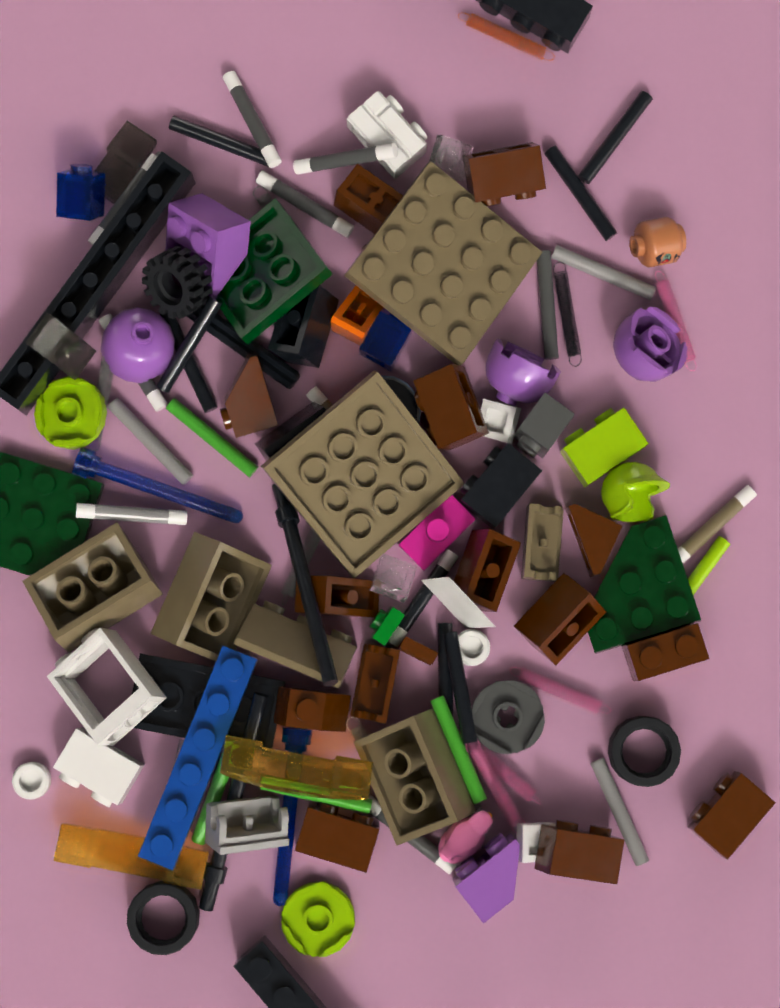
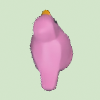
[438,810,493,864]

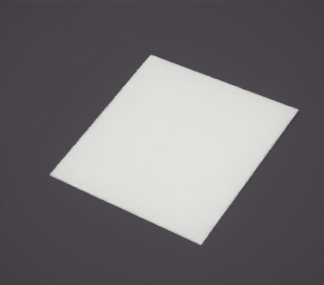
[421,577,496,628]

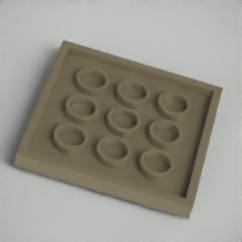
[344,161,542,365]
[261,370,465,579]

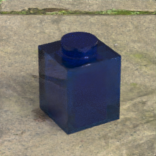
[56,164,105,221]
[359,311,412,372]

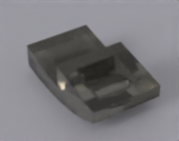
[86,121,157,204]
[25,313,96,380]

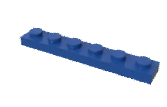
[138,646,258,870]

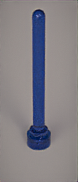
[72,447,243,524]
[273,727,312,906]

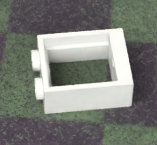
[47,627,167,746]

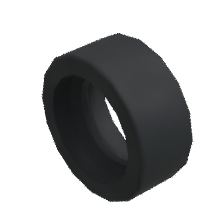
[608,716,681,787]
[127,881,200,955]

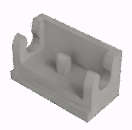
[205,795,289,855]

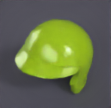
[601,462,670,522]

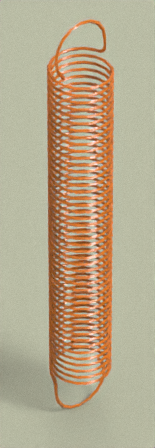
[458,13,555,61]

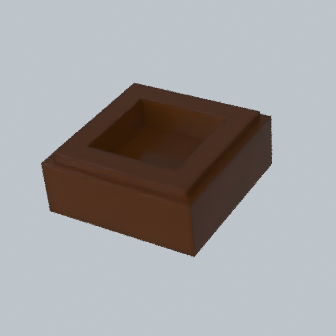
[400,636,438,665]

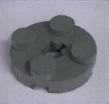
[471,680,545,754]

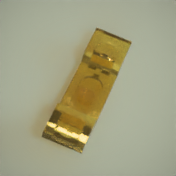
[220,735,373,800]
[53,823,209,890]

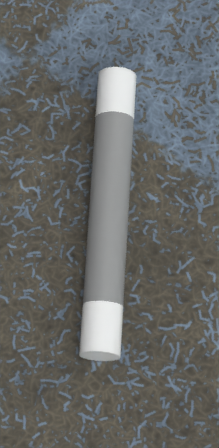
[75,503,187,525]

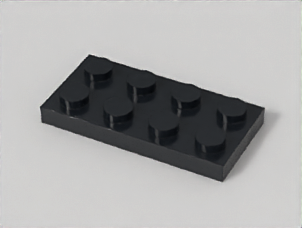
[132,653,286,755]

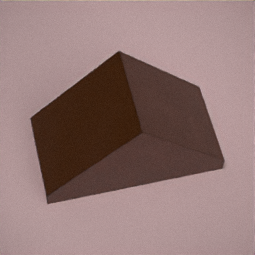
[565,504,623,577]

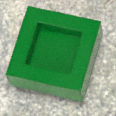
[369,606,405,646]

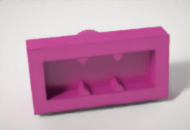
[398,495,476,571]

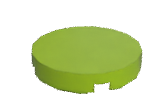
[34,376,107,450]
[281,881,355,957]

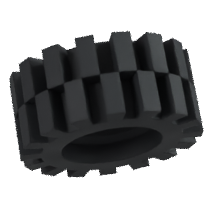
[142,246,213,319]

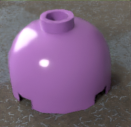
[613,306,687,382]
[101,307,175,383]
[486,339,561,406]

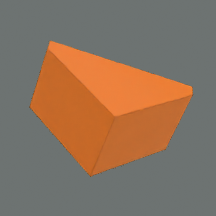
[330,285,385,348]

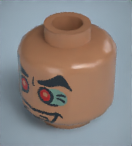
[629,217,686,268]

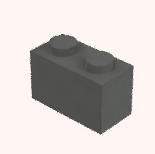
[514,393,575,458]

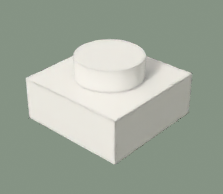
[480,399,521,444]
[517,822,556,863]

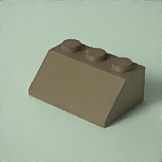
[22,522,163,653]
[150,532,272,661]
[234,600,357,688]
[354,708,477,846]

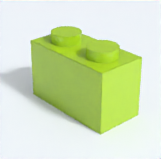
[560,408,649,488]

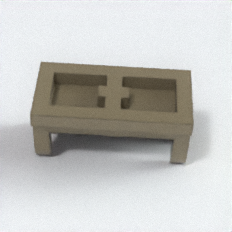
[521,503,564,582]

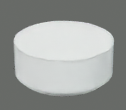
[458,629,490,666]
[12,762,51,799]

